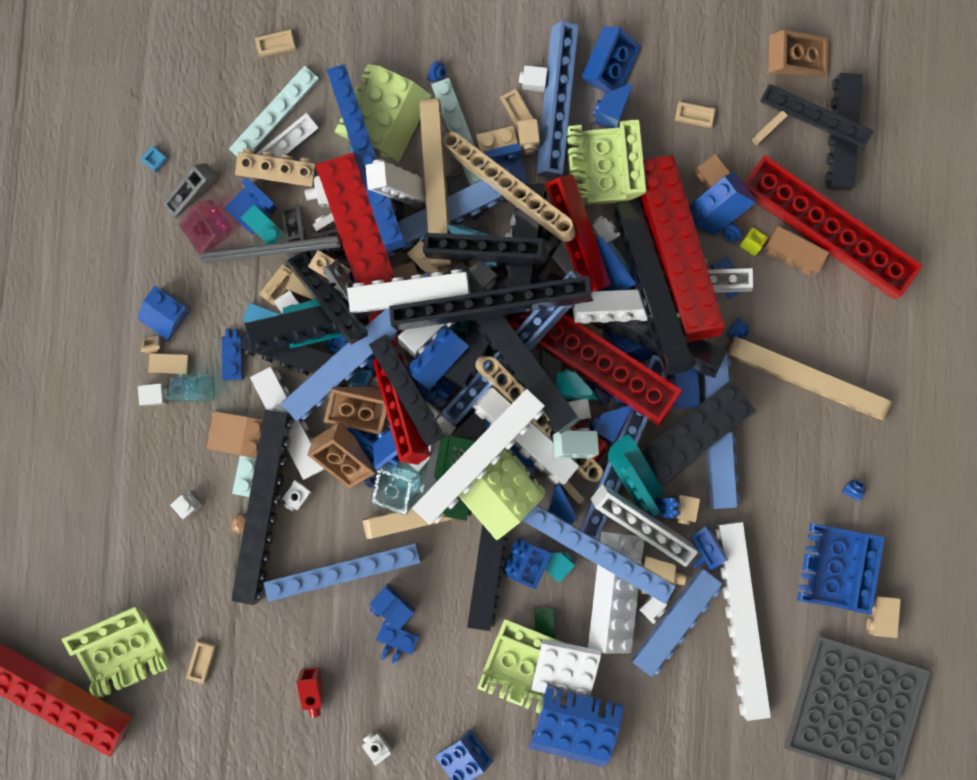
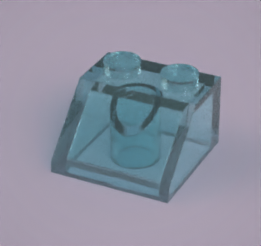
[167,373,214,402]
[372,462,423,515]

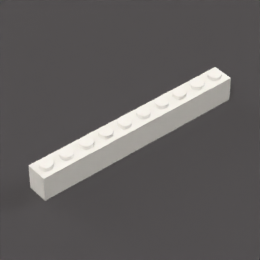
[714,522,771,721]

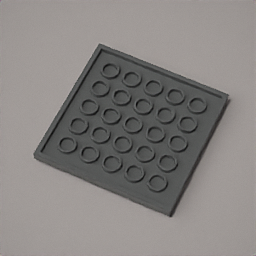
[784,635,930,780]

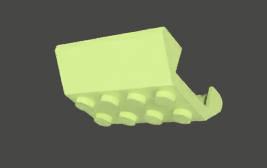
[334,64,432,163]
[567,120,646,205]
[458,448,546,540]
[61,606,169,699]
[477,619,566,714]

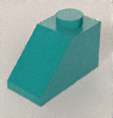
[241,205,284,244]
[556,369,598,400]
[545,551,575,583]

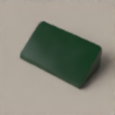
[534,607,555,639]

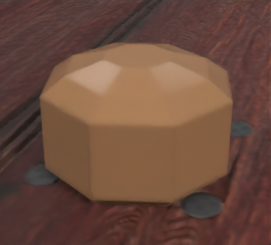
[231,515,246,534]

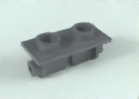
[322,259,354,301]

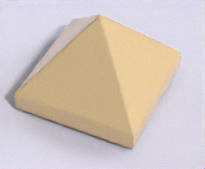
[140,335,161,354]

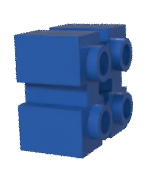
[369,584,416,631]

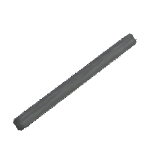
[201,236,341,263]

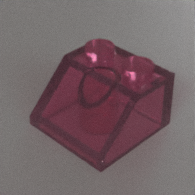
[179,199,233,256]

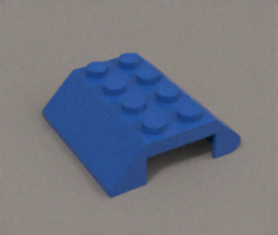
[797,523,885,615]
[528,685,624,767]

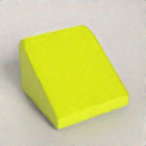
[740,227,768,256]

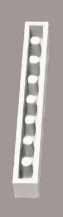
[412,389,545,525]

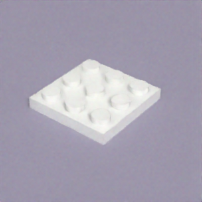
[531,639,601,699]

